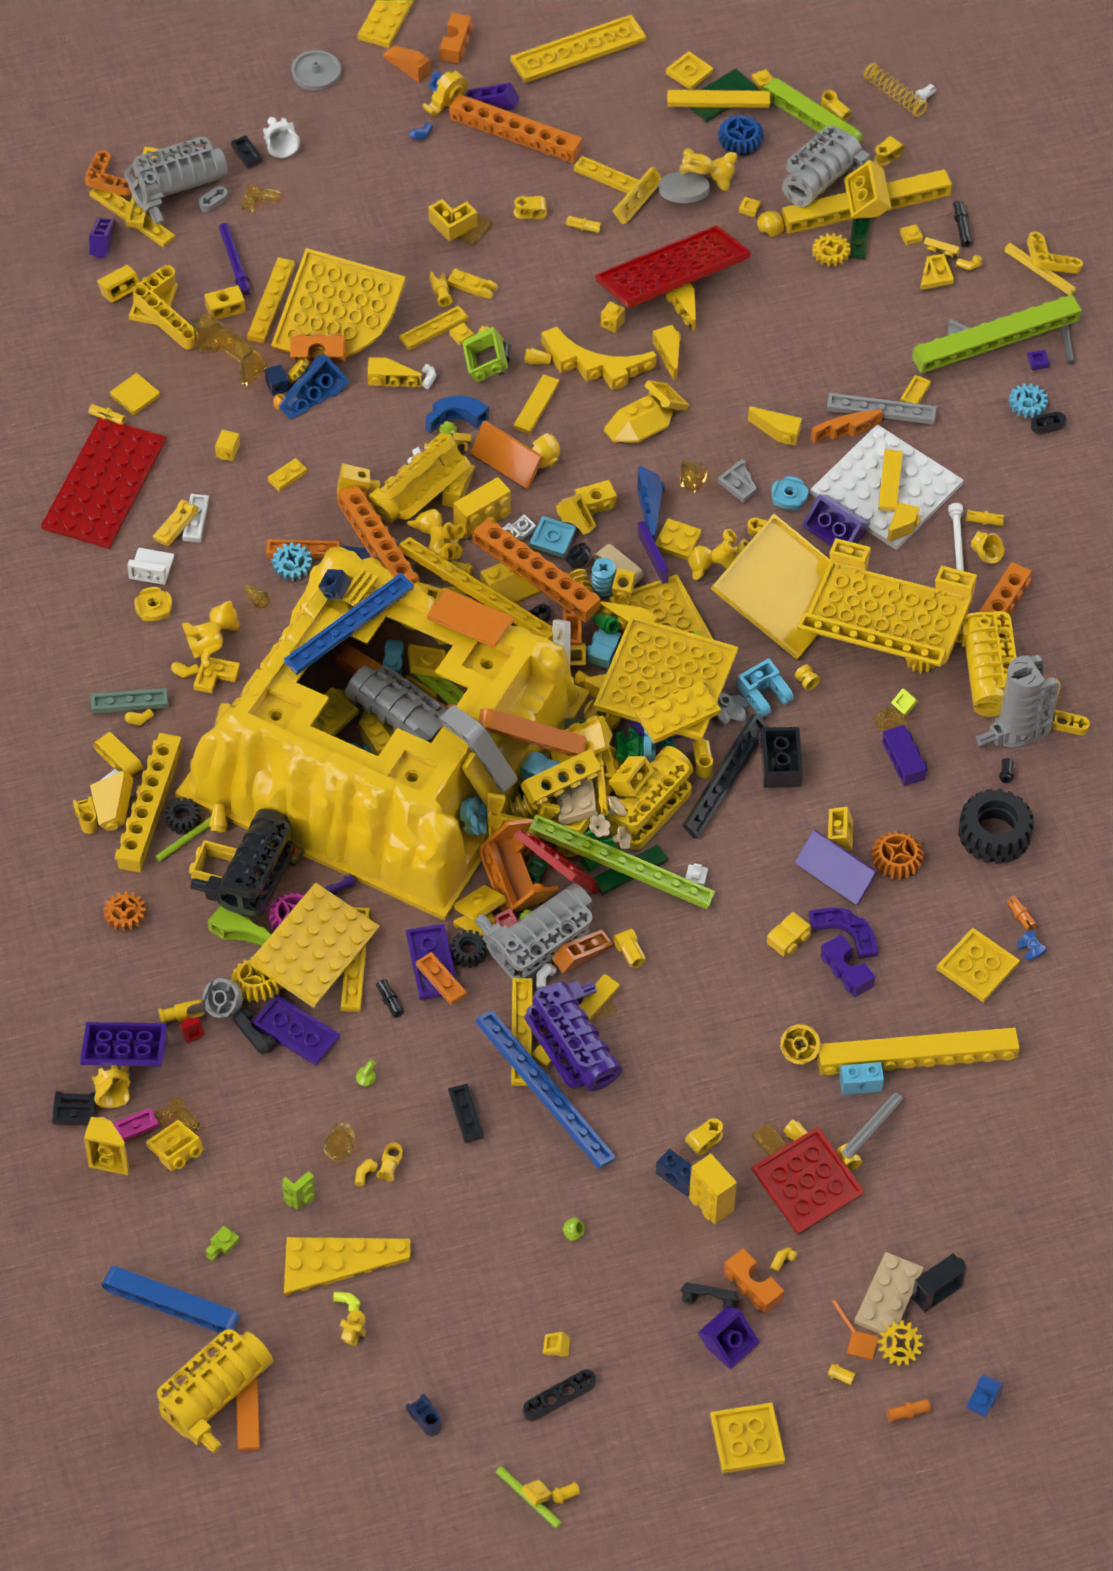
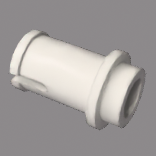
[915,84,936,103]

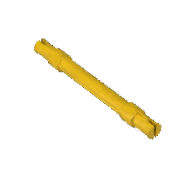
[595,753,609,816]

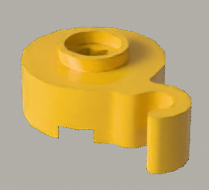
[423,70,468,117]

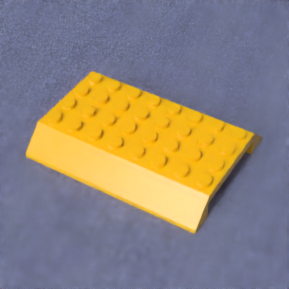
[797,538,977,667]

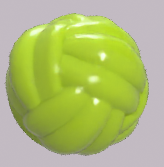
[563,1218,584,1241]

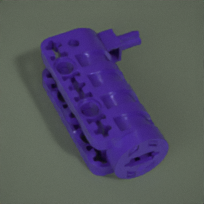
[524,981,622,1091]

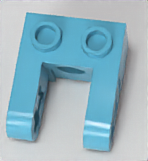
[736,658,794,718]

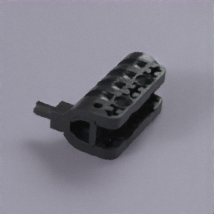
[190,809,295,917]

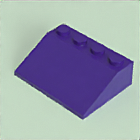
[80,1022,167,1066]

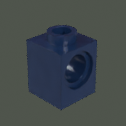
[264,364,289,396]
[318,569,351,600]

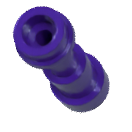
[324,874,356,895]

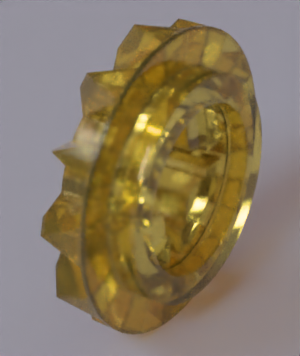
[876,707,906,731]

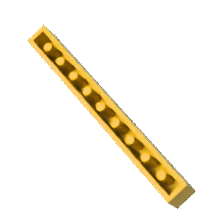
[781,169,952,234]
[817,1027,1019,1076]

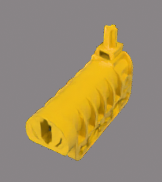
[955,611,1017,717]

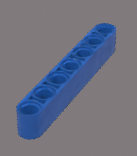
[101,1266,241,1333]

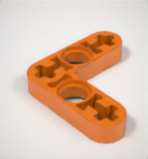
[85,150,132,196]

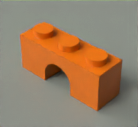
[439,13,474,64]
[290,334,347,362]
[724,1248,785,1314]

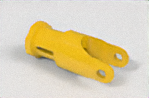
[429,272,453,307]
[158,999,205,1023]

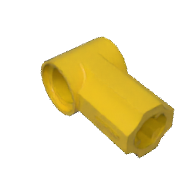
[820,90,852,121]
[692,738,713,779]
[613,928,646,968]

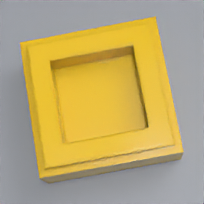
[738,197,761,218]

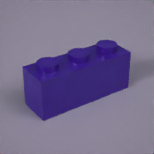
[882,725,928,786]

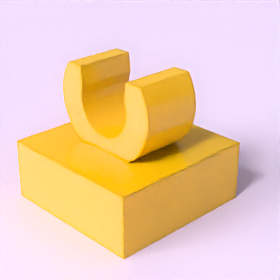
[453,432,472,452]

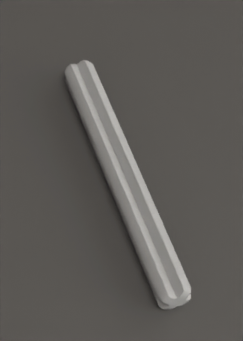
[842,1093,903,1158]

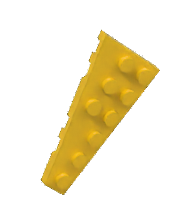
[284,1237,410,1297]

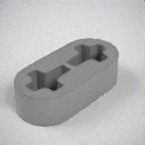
[199,186,228,213]

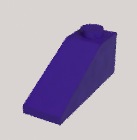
[465,83,520,111]
[89,218,115,258]

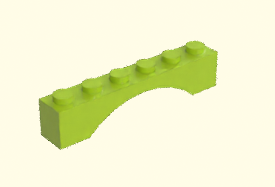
[208,906,272,946]

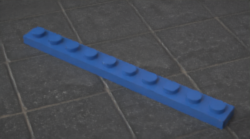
[475,1010,616,1169]

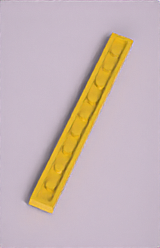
[398,537,553,640]

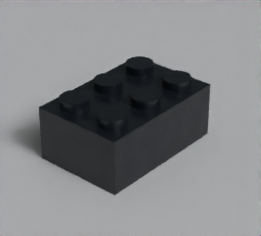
[760,727,803,788]

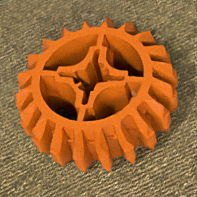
[871,830,924,880]

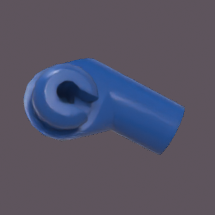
[409,122,433,140]

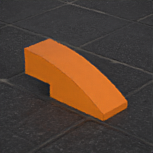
[563,607,582,645]

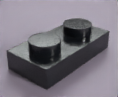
[231,135,262,168]

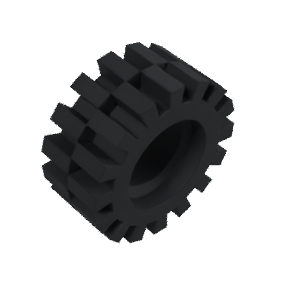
[165,797,201,835]
[451,930,487,968]

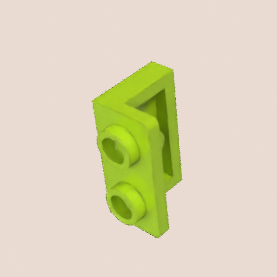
[282,1171,316,1211]

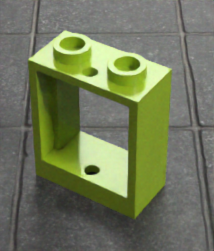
[462,327,508,382]

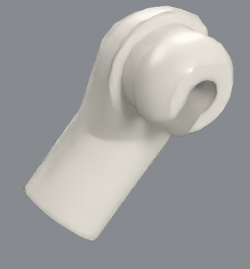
[421,364,436,389]
[536,963,557,989]

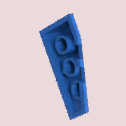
[278,355,350,419]
[637,466,665,541]

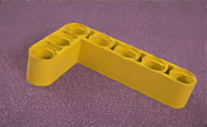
[133,265,197,350]

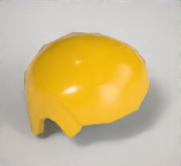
[757,211,785,237]

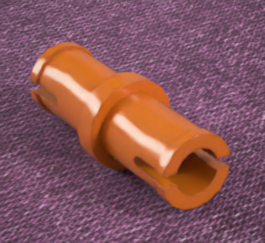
[1006,895,1038,932]
[886,1398,931,1422]

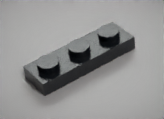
[448,1083,484,1143]

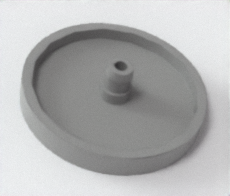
[292,50,341,91]
[659,172,709,203]

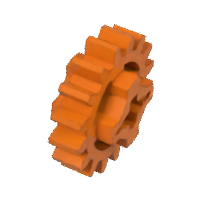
[103,891,146,932]

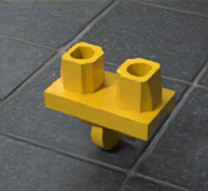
[340,1310,366,1346]

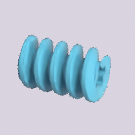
[591,558,615,597]

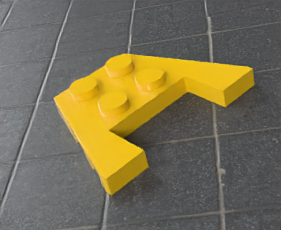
[487,793,560,855]

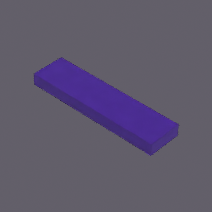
[638,521,669,584]

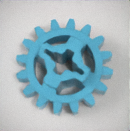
[1009,383,1048,418]
[272,542,312,581]

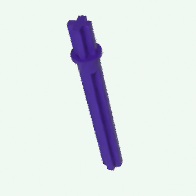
[219,223,251,296]

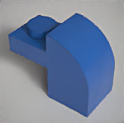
[966,1374,1003,1417]

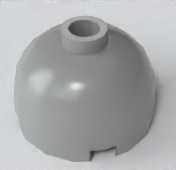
[202,978,243,1018]

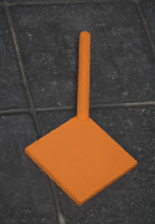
[832,1300,879,1361]

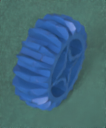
[718,114,764,156]

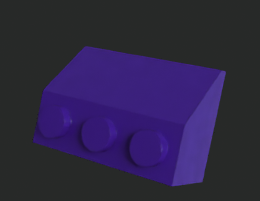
[801,494,871,546]

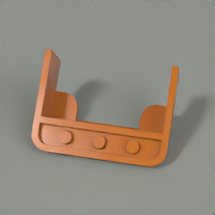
[479,819,559,913]

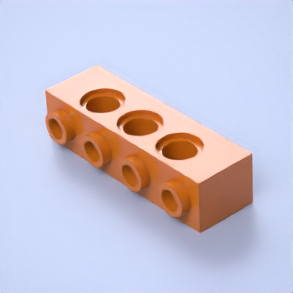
[979,562,1032,627]

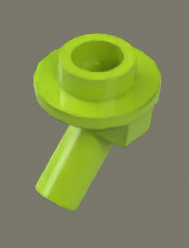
[439,422,457,435]
[356,1059,376,1087]

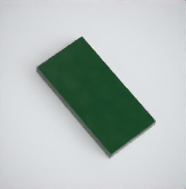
[689,68,758,123]

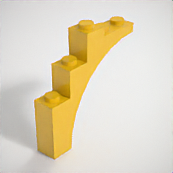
[541,327,657,391]

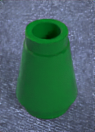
[593,613,619,634]

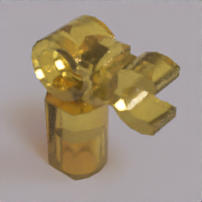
[241,184,279,212]
[153,1097,200,1132]

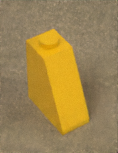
[90,770,133,831]

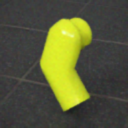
[333,1292,361,1312]

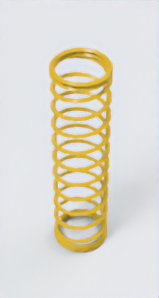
[864,63,928,117]

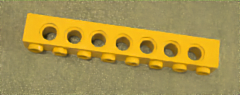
[115,733,183,873]

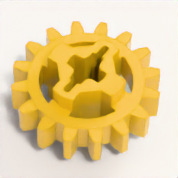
[812,233,850,267]
[877,1320,923,1366]

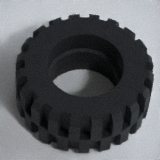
[958,789,1034,864]

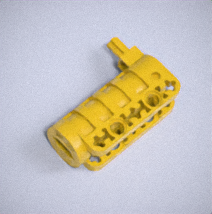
[368,433,471,524]
[596,746,693,850]
[157,1329,273,1453]

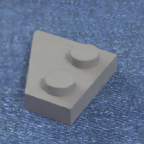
[717,459,756,503]

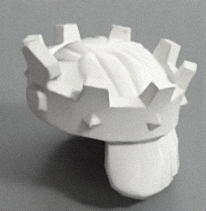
[263,117,300,159]

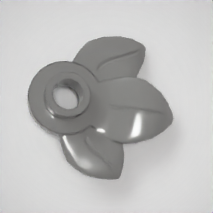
[717,693,749,725]

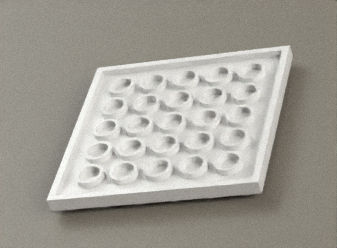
[810,424,964,550]

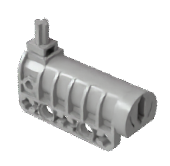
[124,137,227,224]
[976,655,1059,748]
[475,883,592,980]

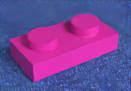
[113,1108,159,1142]

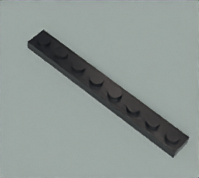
[682,713,768,839]

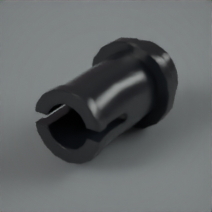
[999,758,1014,783]

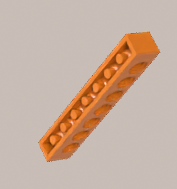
[450,94,582,163]
[338,485,419,583]
[473,518,600,623]

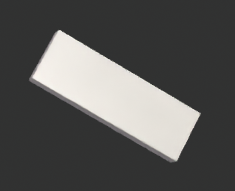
[182,494,209,543]

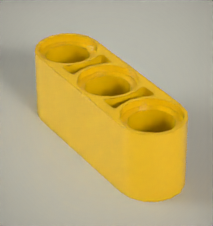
[93,732,143,776]

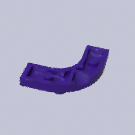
[808,908,878,959]

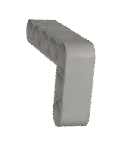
[439,705,518,794]

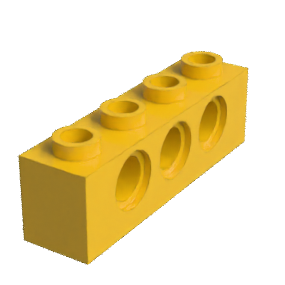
[521,749,602,805]

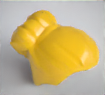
[971,531,1005,565]

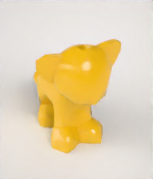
[680,148,737,191]
[407,509,466,581]
[688,529,749,581]
[182,601,240,668]

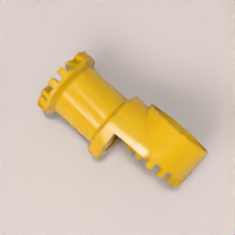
[377,1142,403,1182]

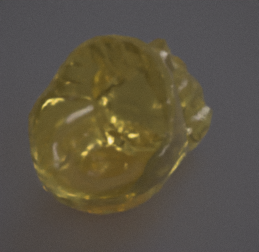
[324,1120,355,1161]

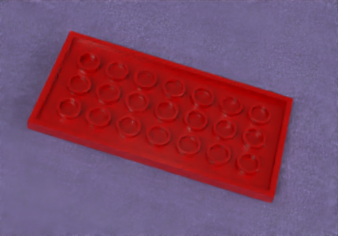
[595,225,751,308]
[41,417,166,549]

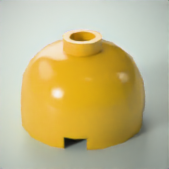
[532,433,561,469]
[780,1024,821,1064]

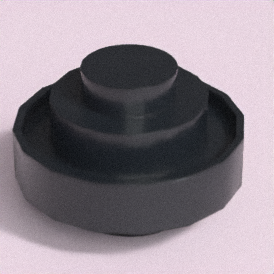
[566,542,591,568]

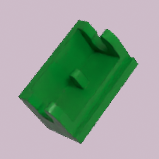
[616,728,644,764]

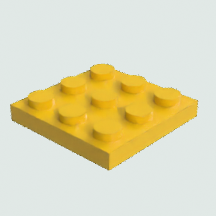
[936,928,1020,1003]
[710,1403,785,1474]

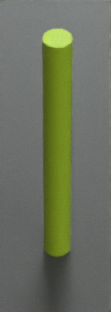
[155,817,211,862]
[496,1466,562,1529]

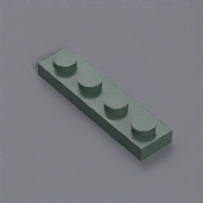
[91,688,168,714]

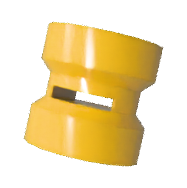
[794,664,821,691]
[836,1143,862,1171]

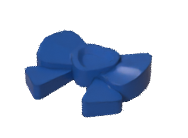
[1017,930,1047,961]

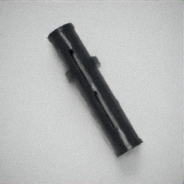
[953,200,972,247]

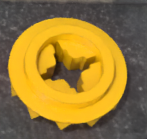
[287,358,309,383]

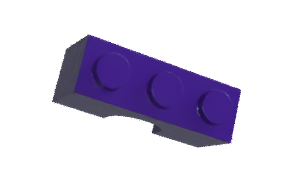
[820,934,876,997]

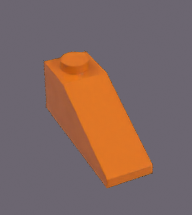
[383,46,431,83]
[552,929,613,974]

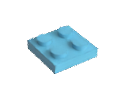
[529,516,577,558]

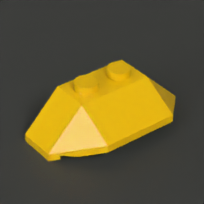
[603,395,673,443]

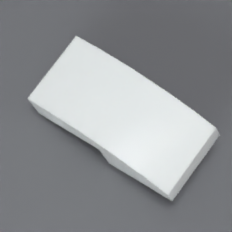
[502,514,537,541]

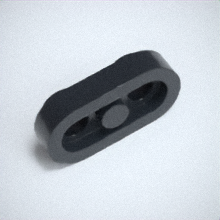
[1031,412,1066,434]

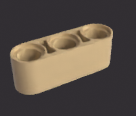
[593,544,644,587]

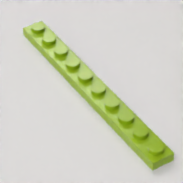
[528,814,715,909]

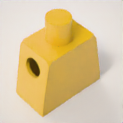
[337,463,380,500]

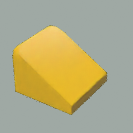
[543,1332,570,1357]

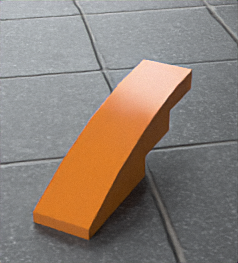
[811,409,883,444]

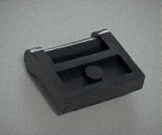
[52,1091,96,1126]

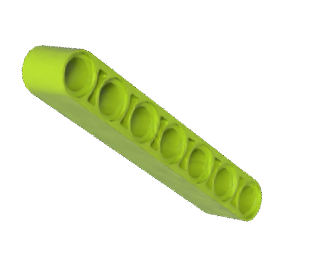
[761,78,863,143]

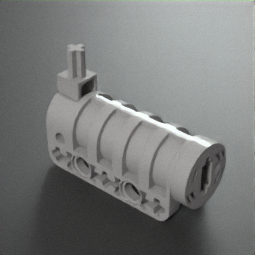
[781,126,870,207]
[345,665,447,743]

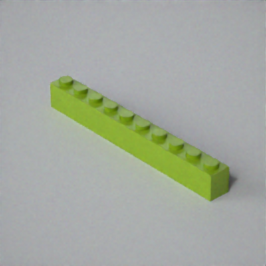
[912,295,1082,374]

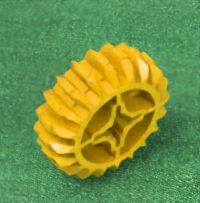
[231,957,283,1003]

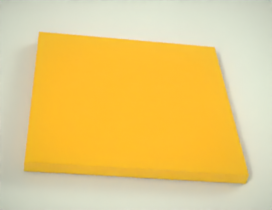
[710,514,830,660]

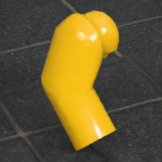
[956,255,982,270]
[171,662,199,678]
[124,709,154,726]
[354,1159,378,1187]

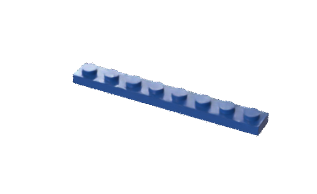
[284,573,414,675]

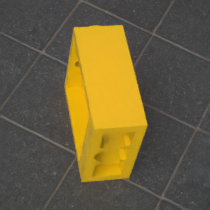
[189,840,237,881]

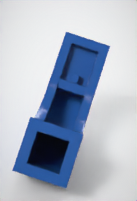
[425,396,489,434]

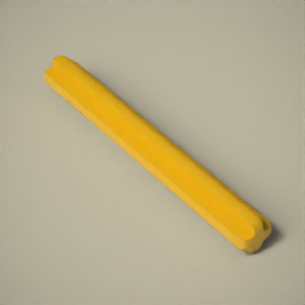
[1004,243,1076,295]

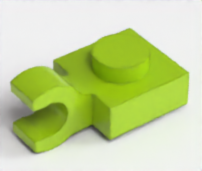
[205,1226,240,1261]

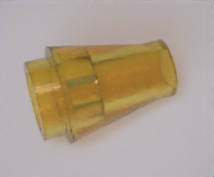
[244,584,270,609]

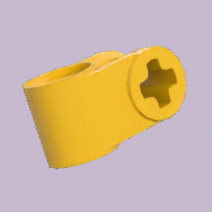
[874,136,905,167]
[513,196,547,220]
[72,796,98,834]
[685,1118,723,1156]

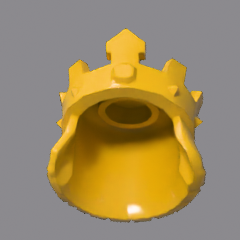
[91,1066,131,1108]

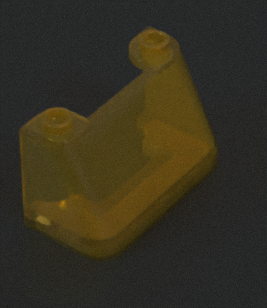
[193,314,267,387]

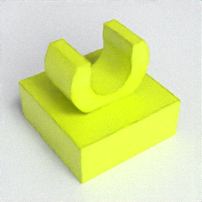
[891,688,918,715]

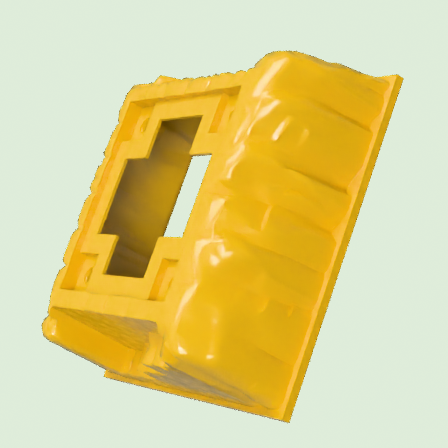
[175,547,590,921]

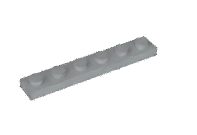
[827,393,936,425]

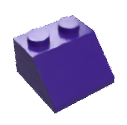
[698,1307,760,1369]

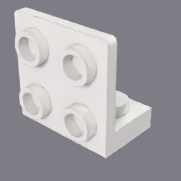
[127,548,174,585]

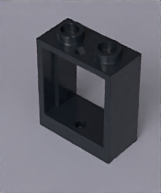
[912,1253,967,1313]

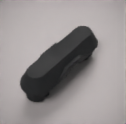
[233,1007,276,1054]
[680,1282,739,1309]

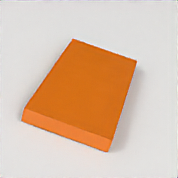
[470,421,543,489]
[427,589,513,648]

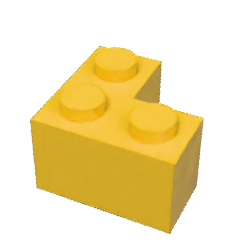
[428,199,478,242]

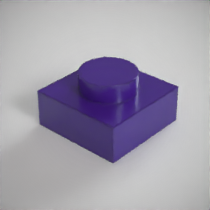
[1027,350,1050,370]

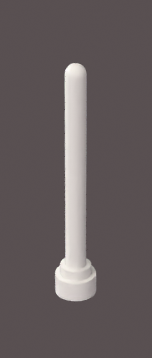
[948,503,964,571]

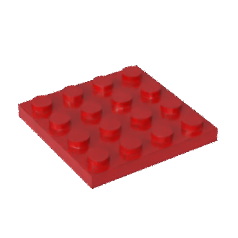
[514,830,599,895]
[751,1127,865,1235]

